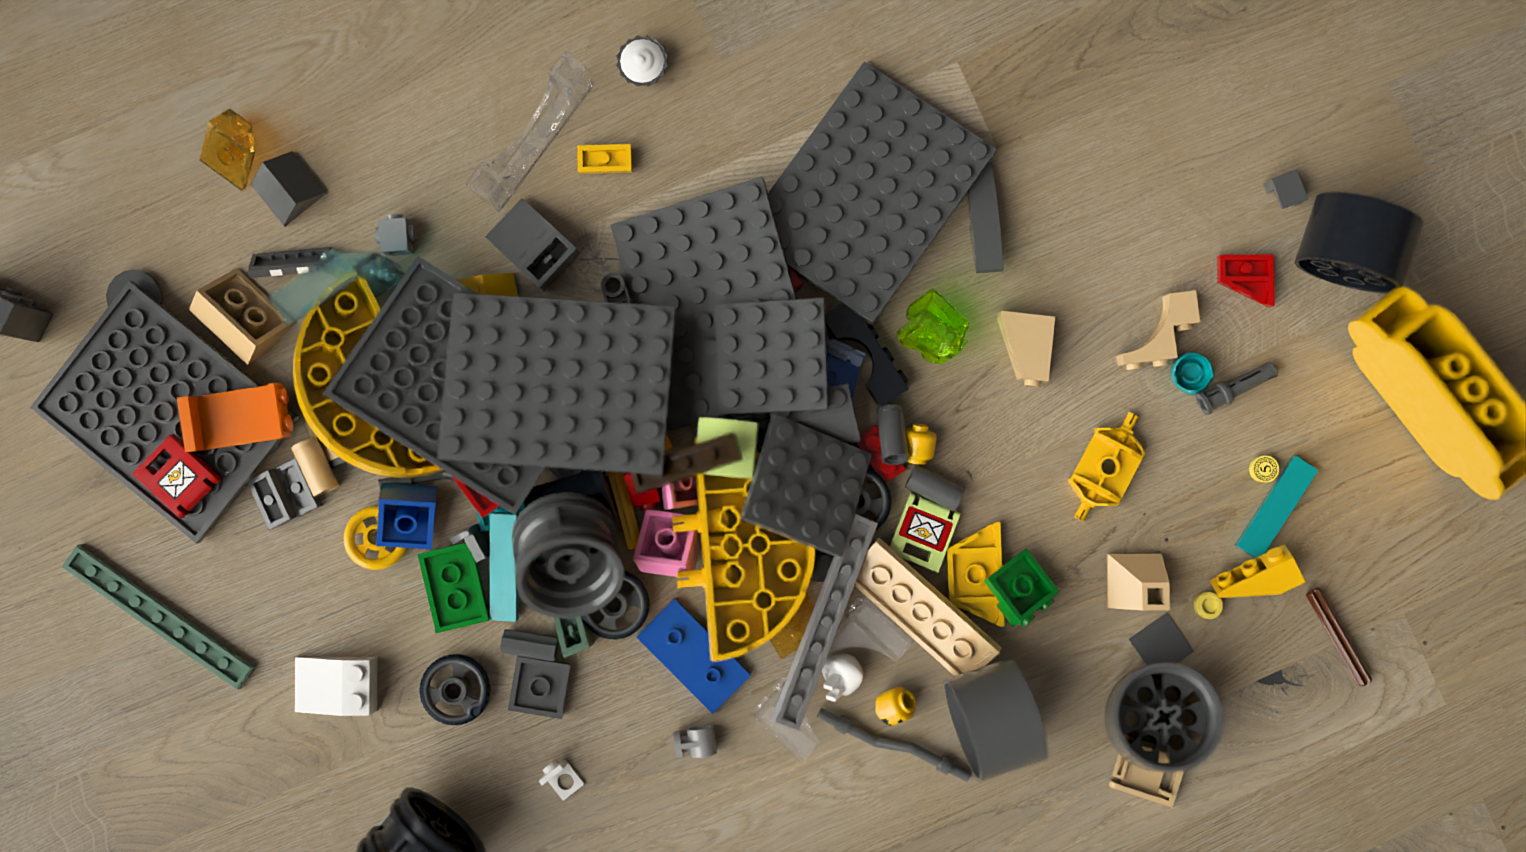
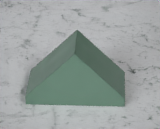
[554,616,594,658]

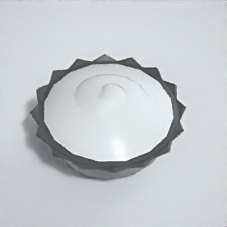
[616,35,668,87]

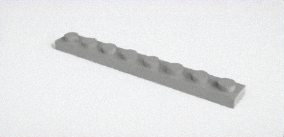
[771,514,878,730]

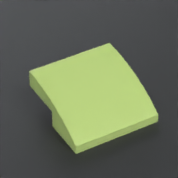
[697,418,759,479]

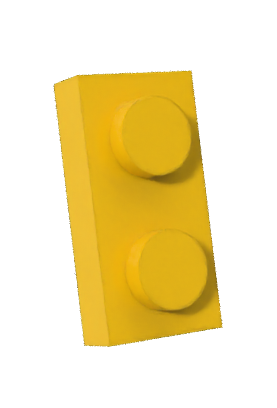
[577,144,632,174]

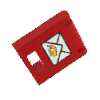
[132,434,221,519]

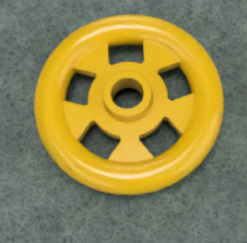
[344,505,407,570]

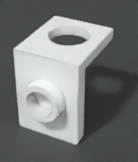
[539,758,584,801]

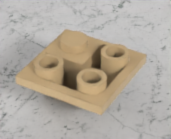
[1107,553,1170,610]

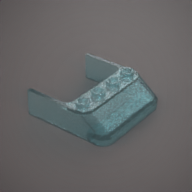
[268,249,405,325]

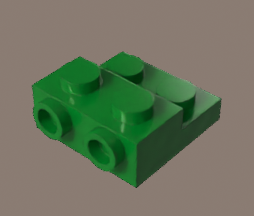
[983,548,1059,627]

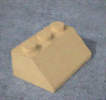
[189,268,294,365]

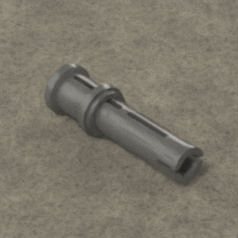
[1196,361,1278,415]

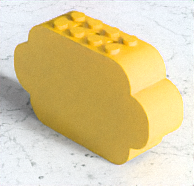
[1348,287,1526,499]

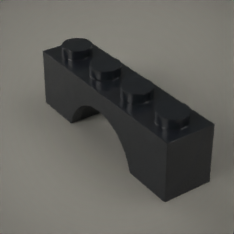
[826,303,909,408]

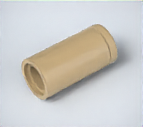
[291,437,339,497]

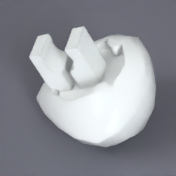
[821,653,864,702]

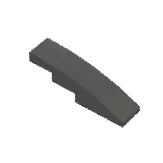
[967,162,1004,273]

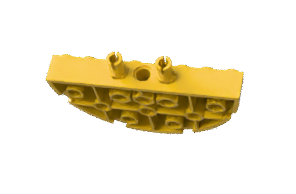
[293,268,444,478]
[672,438,815,661]

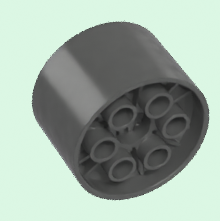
[944,658,1048,782]
[1105,663,1224,772]

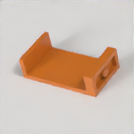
[177,383,293,452]

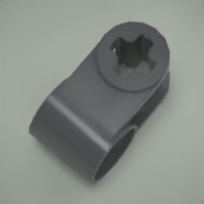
[600,273,633,304]

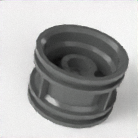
[511,492,624,618]

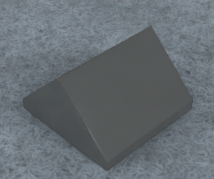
[250,151,326,226]

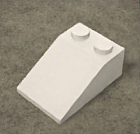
[295,657,378,716]

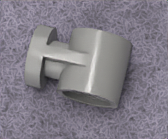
[673,725,718,759]

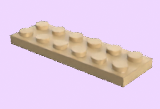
[854,538,1002,676]

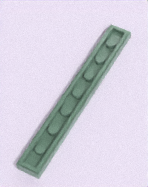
[62,544,256,690]

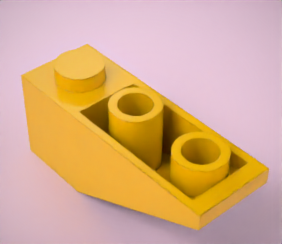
[1209,545,1305,598]

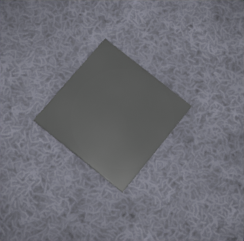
[1129,613,1194,678]

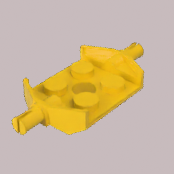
[1067,412,1145,522]

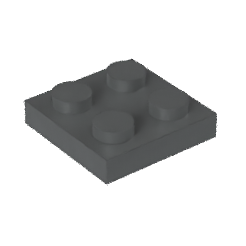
[508,656,572,719]

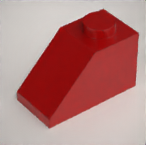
[624,473,662,511]

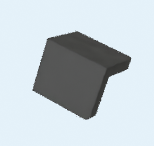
[1263,170,1309,209]

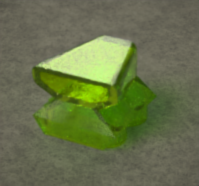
[897,288,970,365]

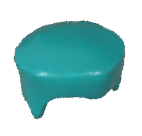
[1170,351,1214,395]

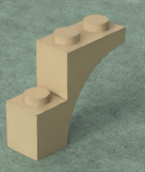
[1116,290,1200,370]

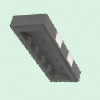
[248,247,335,278]

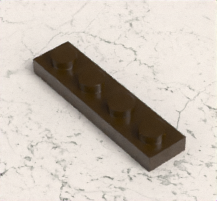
[631,432,743,494]

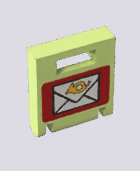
[889,493,961,573]

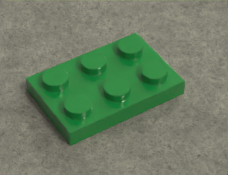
[417,543,490,634]

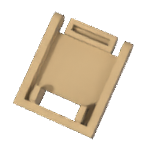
[1108,734,1184,808]

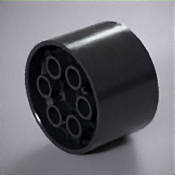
[1294,192,1423,294]

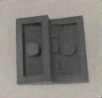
[248,458,323,530]

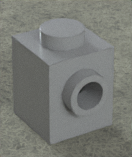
[375,214,417,256]

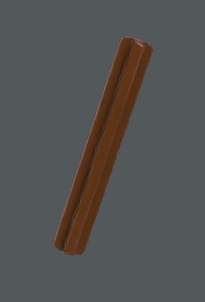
[1306,588,1372,687]

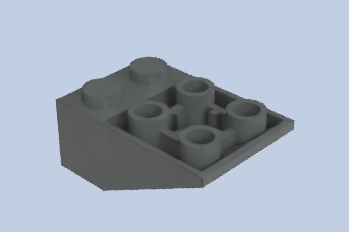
[485,198,580,292]

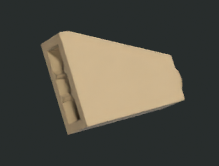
[997,311,1055,387]

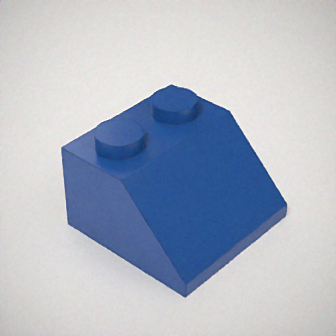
[376,483,437,549]

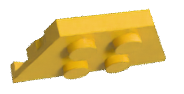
[946,522,1005,627]

